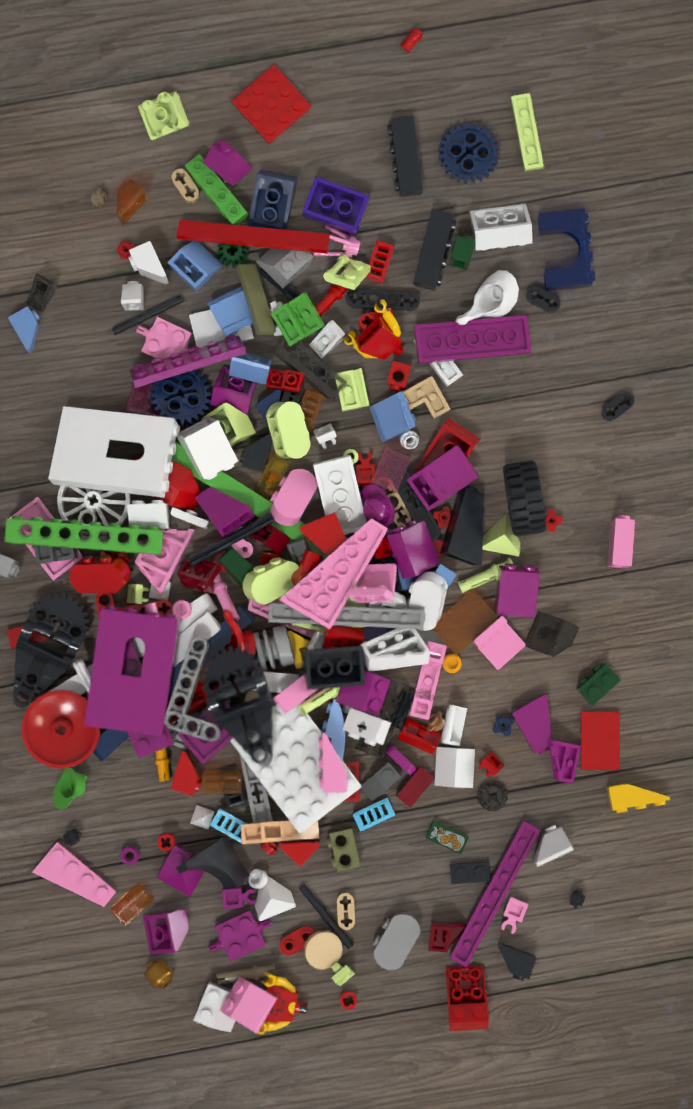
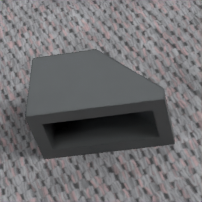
[360,762,401,801]

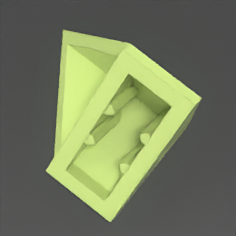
[482,513,521,557]

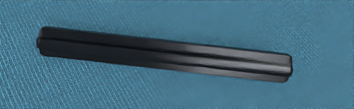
[187,513,275,566]

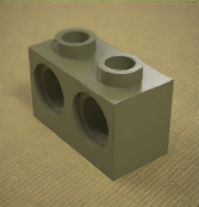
[326,827,360,872]

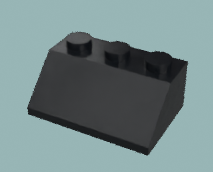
[301,645,365,690]

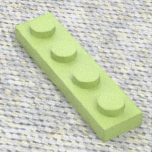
[511,93,544,171]

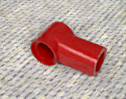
[291,550,322,585]

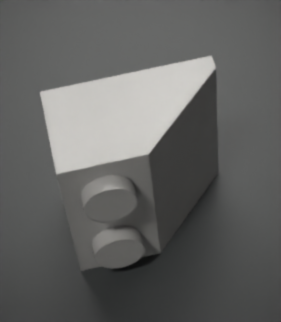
[256,248,313,288]

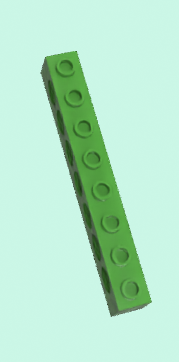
[5,516,163,555]

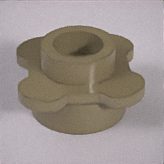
[91,188,107,209]

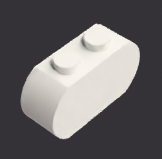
[406,572,448,631]

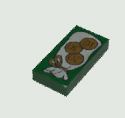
[426,821,469,854]

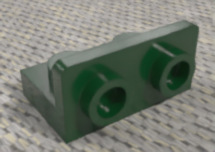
[577,663,621,706]

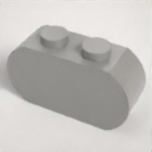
[372,912,420,970]

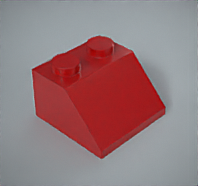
[170,750,203,796]

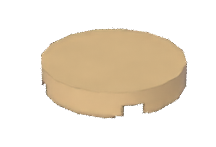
[304,930,343,970]

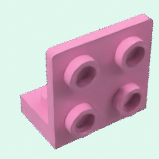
[348,564,397,603]
[472,616,526,670]

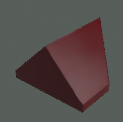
[428,920,467,953]

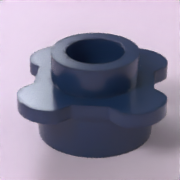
[492,715,514,736]

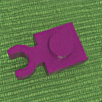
[222,887,256,909]

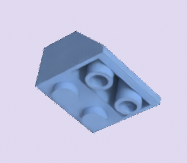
[168,241,223,293]

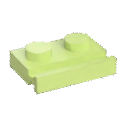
[334,368,369,412]

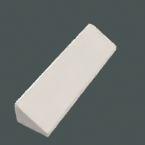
[173,611,221,667]

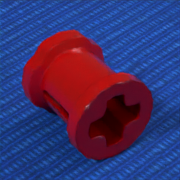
[157,833,176,851]

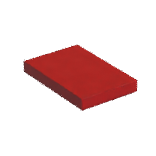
[580,712,620,770]

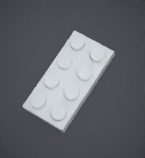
[313,455,366,534]

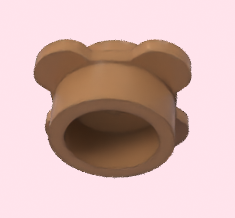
[426,711,445,731]

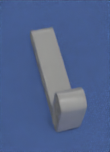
[164,637,221,742]

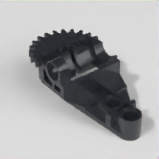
[13,592,90,708]
[200,646,273,767]

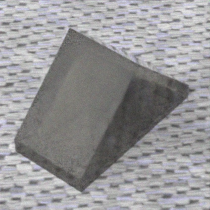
[26,273,57,312]

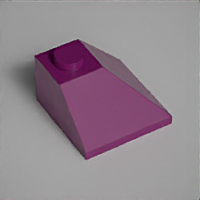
[203,139,252,186]
[157,844,204,897]
[143,909,189,954]

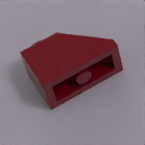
[249,517,290,555]

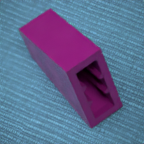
[195,487,254,537]
[511,694,551,755]

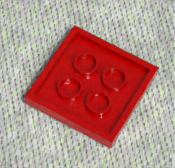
[231,65,311,145]

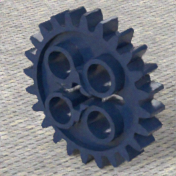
[438,122,500,184]
[149,369,212,427]

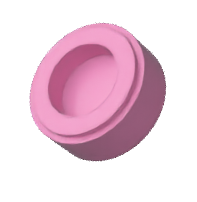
[172,600,192,620]

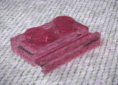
[371,447,411,493]

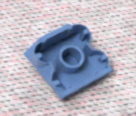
[207,287,253,336]
[369,391,416,442]

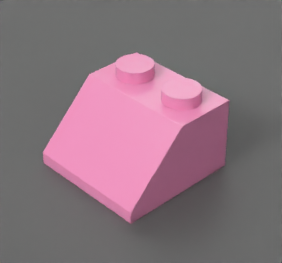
[219,976,277,1033]

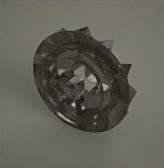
[477,780,508,811]

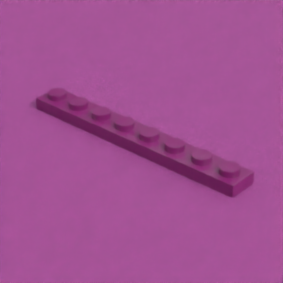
[449,821,541,967]

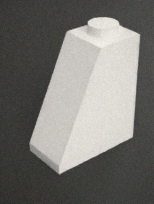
[251,671,299,693]

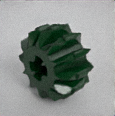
[217,244,249,269]

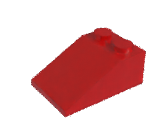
[415,418,481,471]

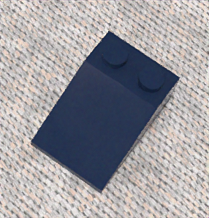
[249,169,298,230]

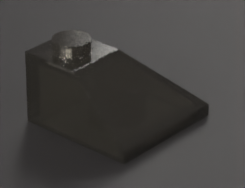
[525,611,579,657]

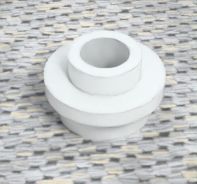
[400,431,419,449]

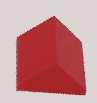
[280,840,320,867]

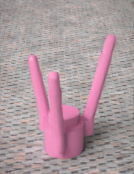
[313,225,361,258]

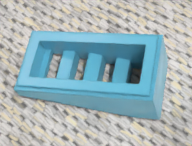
[352,797,395,832]
[210,808,247,843]

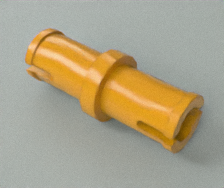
[155,747,171,782]

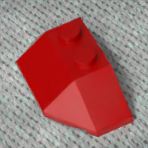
[133,456,201,511]

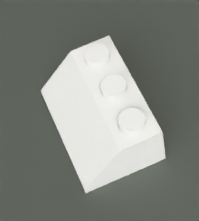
[470,204,532,250]

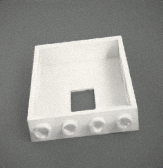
[48,406,180,497]

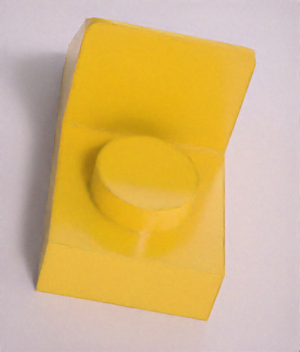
[287,631,309,669]

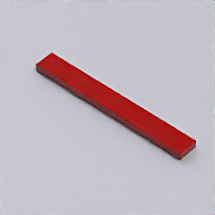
[176,220,330,254]

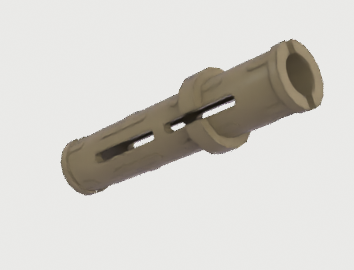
[216,963,276,985]

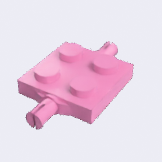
[136,317,192,359]

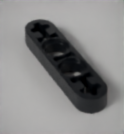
[346,290,420,311]

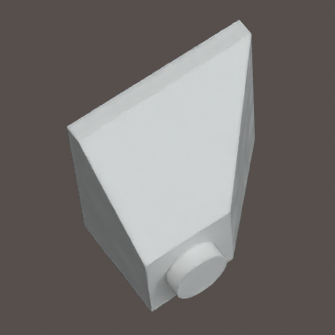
[533,825,574,866]

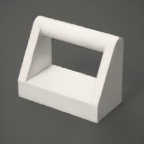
[440,705,467,746]

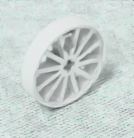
[57,486,131,537]

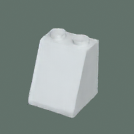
[177,417,238,480]

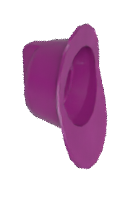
[360,484,395,527]

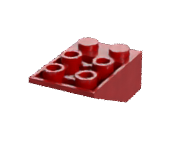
[445,965,489,1031]

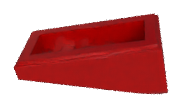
[365,240,394,284]

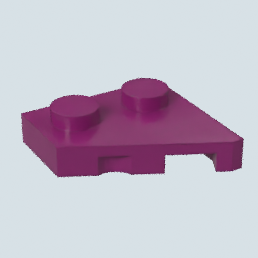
[548,739,581,783]

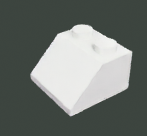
[128,241,169,284]
[193,981,235,1032]

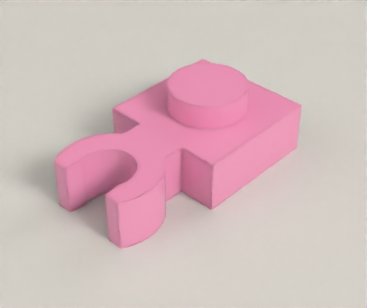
[501,897,529,934]

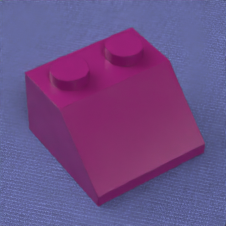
[210,365,257,415]
[335,671,391,717]

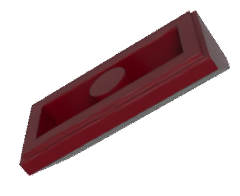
[396,766,435,808]

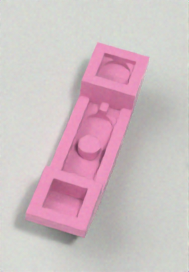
[410,641,447,720]

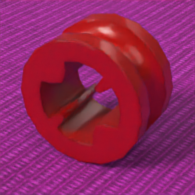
[340,991,357,1010]

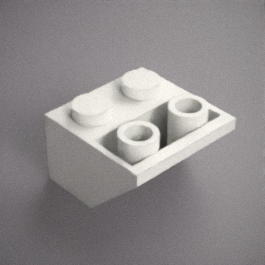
[127,500,170,530]

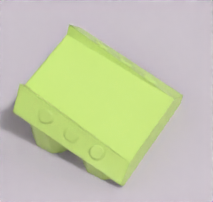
[138,91,189,140]

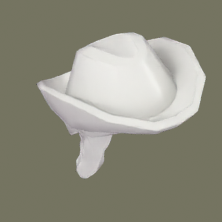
[456,270,519,325]

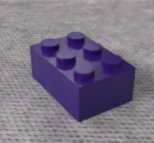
[302,176,369,236]

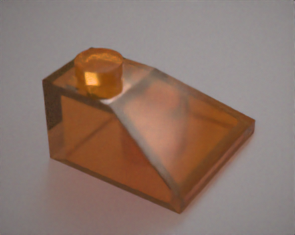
[116,179,149,226]

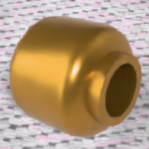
[145,960,174,989]

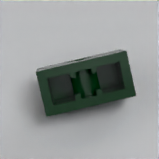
[449,235,475,270]

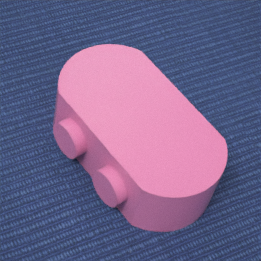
[270,469,318,526]

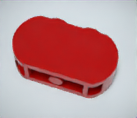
[69,555,130,594]

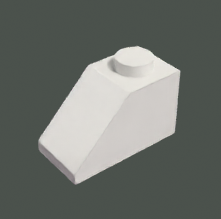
[121,281,144,311]

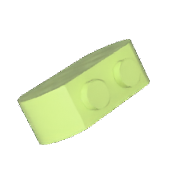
[266,402,311,458]
[243,558,299,605]

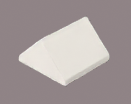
[434,747,475,788]

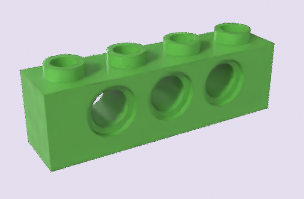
[185,154,248,225]

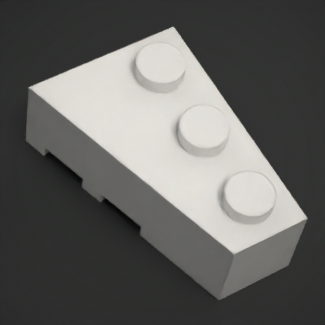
[360,628,430,672]

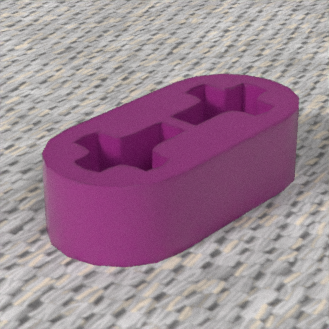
[385,744,418,776]

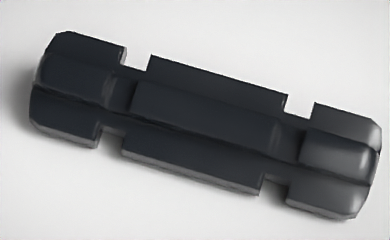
[392,692,414,729]

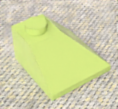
[201,402,256,446]

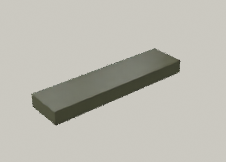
[236,264,276,335]

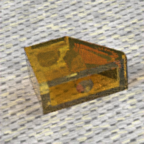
[254,454,291,502]

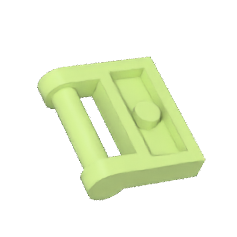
[323,254,370,290]

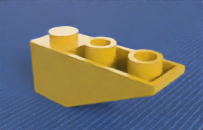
[606,783,670,813]

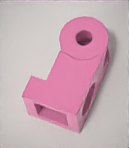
[228,526,254,558]

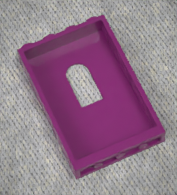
[84,606,180,736]

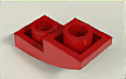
[265,368,305,392]

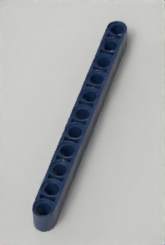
[93,604,256,762]

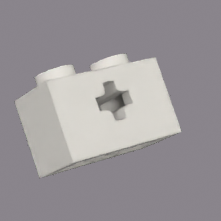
[342,708,391,746]

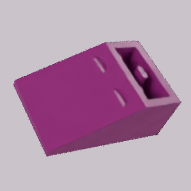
[407,444,479,511]

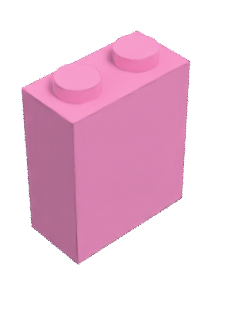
[607,515,635,568]

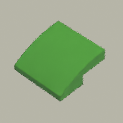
[271,292,325,346]

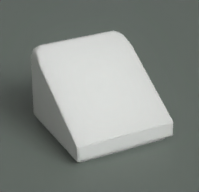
[149,582,172,601]

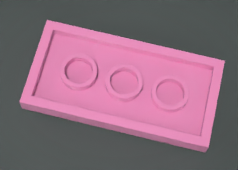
[9,497,83,581]

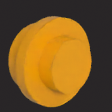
[442,654,462,673]

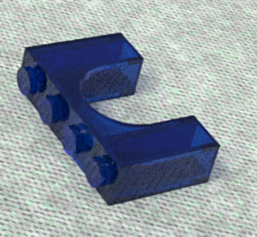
[537,208,595,291]

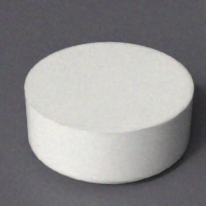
[249,869,268,889]

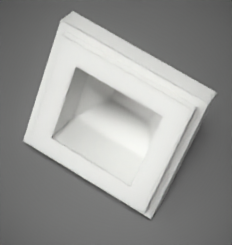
[190,805,215,830]

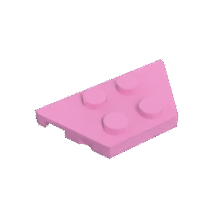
[135,529,195,595]

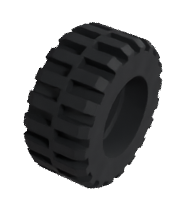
[503,460,546,537]

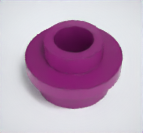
[120,845,140,865]

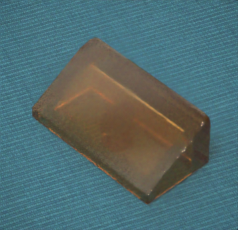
[202,770,242,794]
[111,883,154,926]

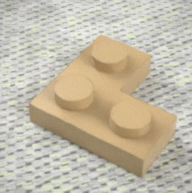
[403,376,450,419]

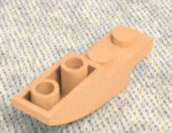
[241,821,319,844]

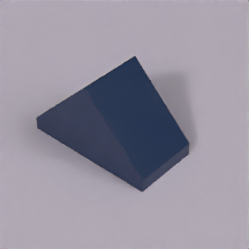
[255,390,282,424]

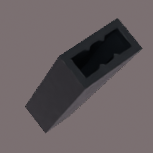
[440,486,484,566]

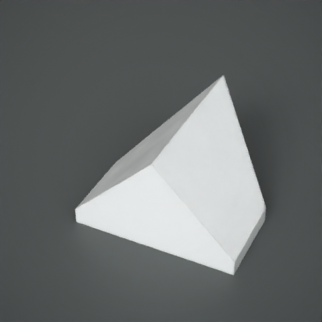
[255,876,296,921]

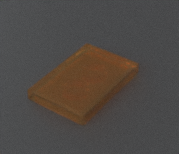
[432,589,499,656]

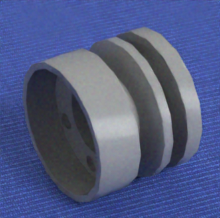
[253,625,295,671]

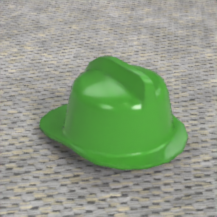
[53,767,88,810]

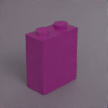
[387,519,440,579]
[494,563,540,618]

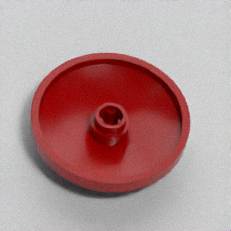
[22,690,100,768]

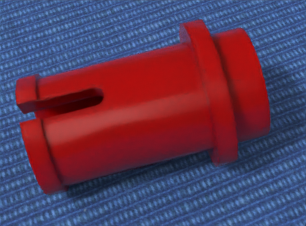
[400,28,423,53]

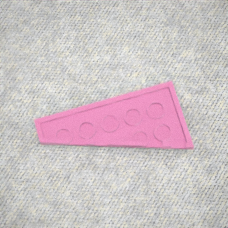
[279,519,388,630]

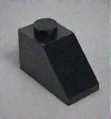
[239,434,273,474]
[497,942,537,981]

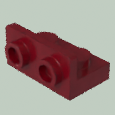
[177,557,221,593]

